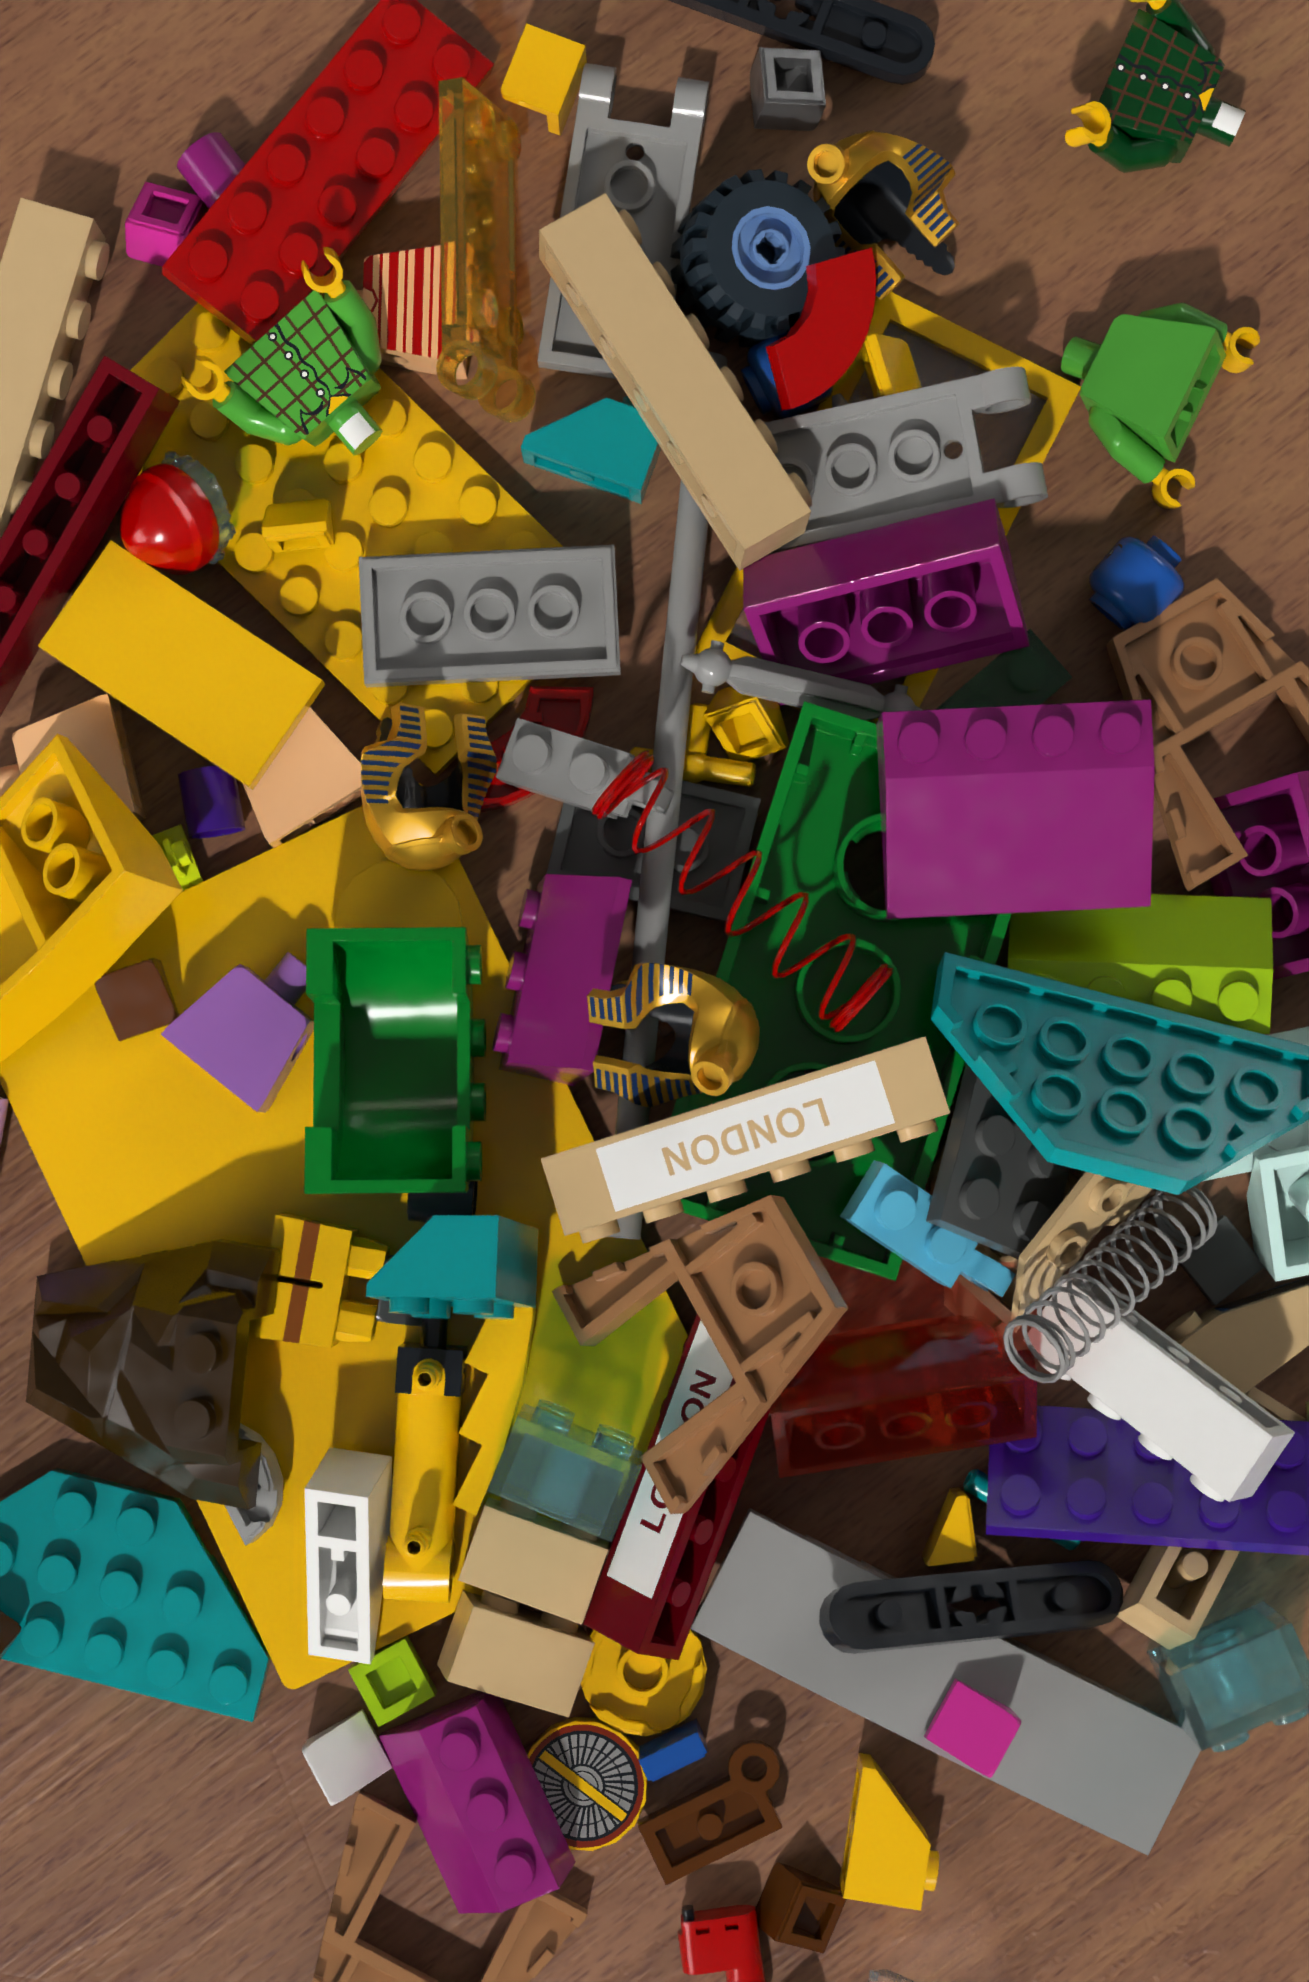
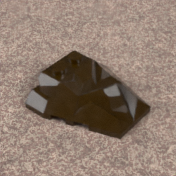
[26,1239,280,1510]

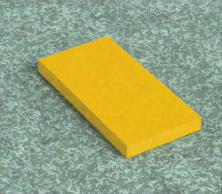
[38,540,325,790]

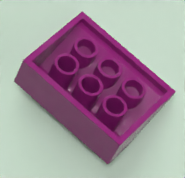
[876,700,1155,919]

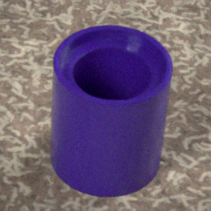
[178,765,245,839]

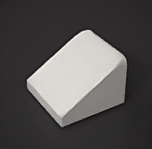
[302,1709,393,1806]

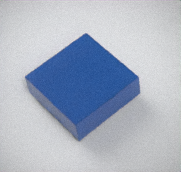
[638,1718,707,1782]

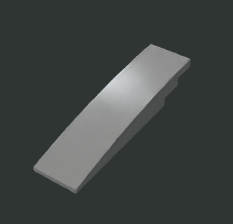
[690,1508,1206,1855]

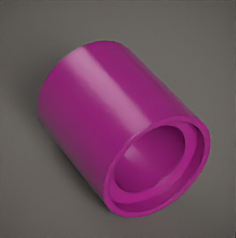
[177,132,246,209]

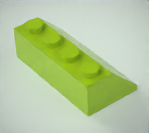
[1008,893,1273,1034]

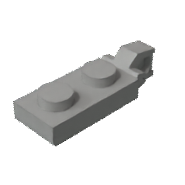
[496,718,675,819]

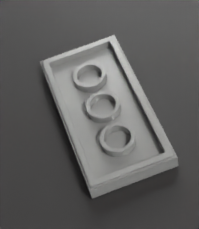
[359,545,621,688]

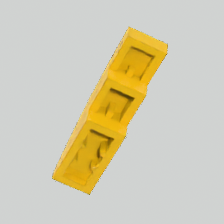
[452,1287,537,1516]

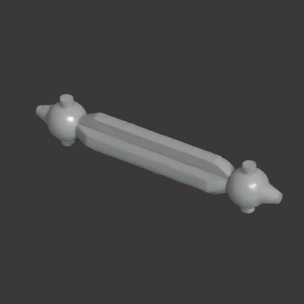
[680,640,922,721]

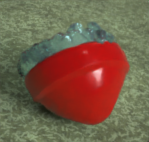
[120,451,236,575]

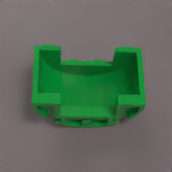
[304,927,486,1194]

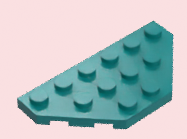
[931,952,1309,1195]
[0,1468,271,1722]

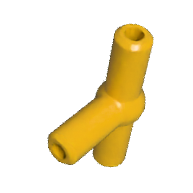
[630,703,756,787]

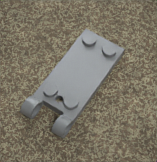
[537,63,710,379]
[765,367,1048,555]

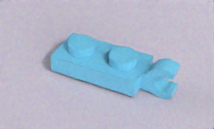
[840,1160,1016,1297]

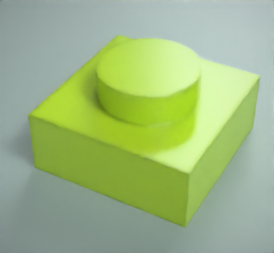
[348,1635,437,1727]

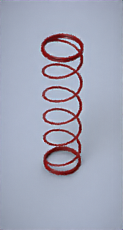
[592,750,893,1032]

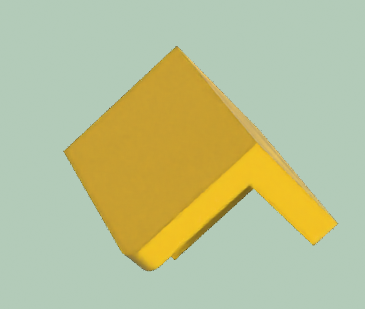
[501,23,587,136]

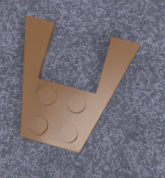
[1106,578,1309,892]
[552,1195,848,1514]
[312,1789,588,1982]

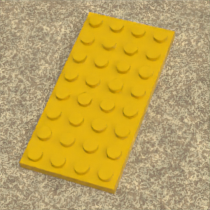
[130,303,564,777]

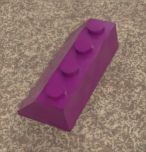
[743,498,1029,706]

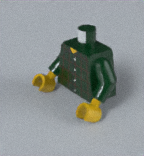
[1065,0,1246,173]

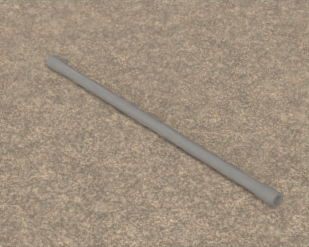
[607,352,727,1240]

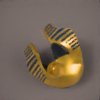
[807,130,960,300]
[361,703,497,871]
[587,963,760,1107]

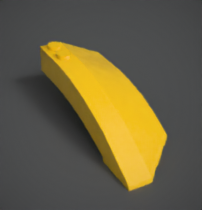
[0,734,183,1063]

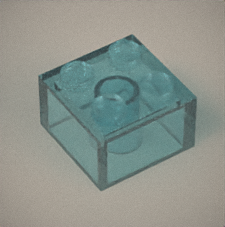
[487,1399,643,1542]
[1147,1601,1309,1752]

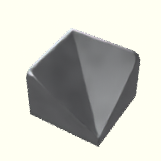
[750,47,826,131]

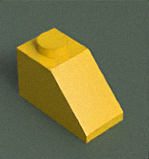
[839,1753,939,1911]

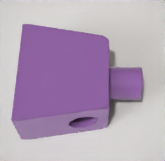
[161,952,314,1113]

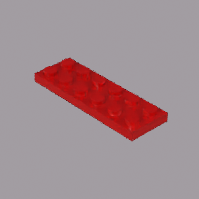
[162,0,494,346]

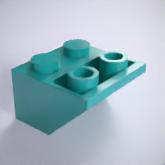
[366,1215,539,1320]

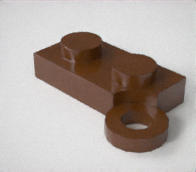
[638,1740,783,1885]

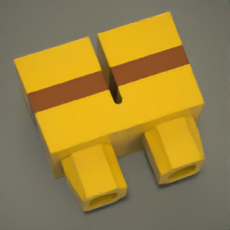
[254,1212,390,1348]

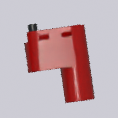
[677,1905,766,1982]

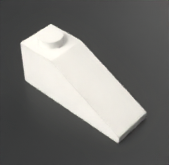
[304,1447,392,1664]

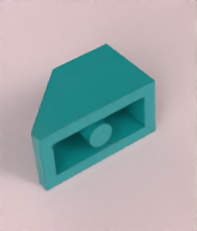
[521,396,661,504]

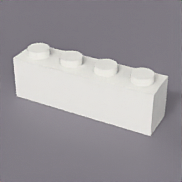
[1023,1279,1295,1502]

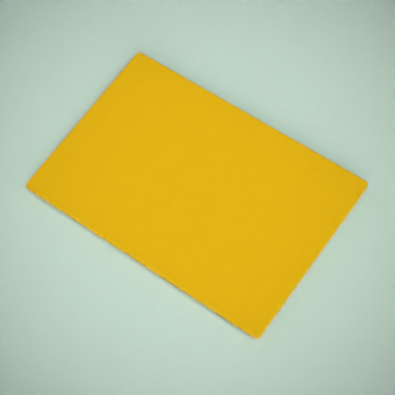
[0,783,688,1689]

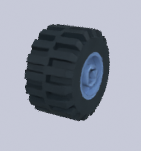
[670,169,845,347]

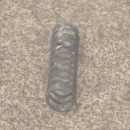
[1003,1186,1218,1384]

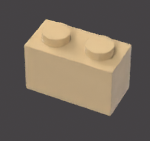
[458,1493,609,1625]
[437,1590,595,1717]

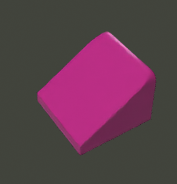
[125,182,205,266]
[924,1678,1021,1778]

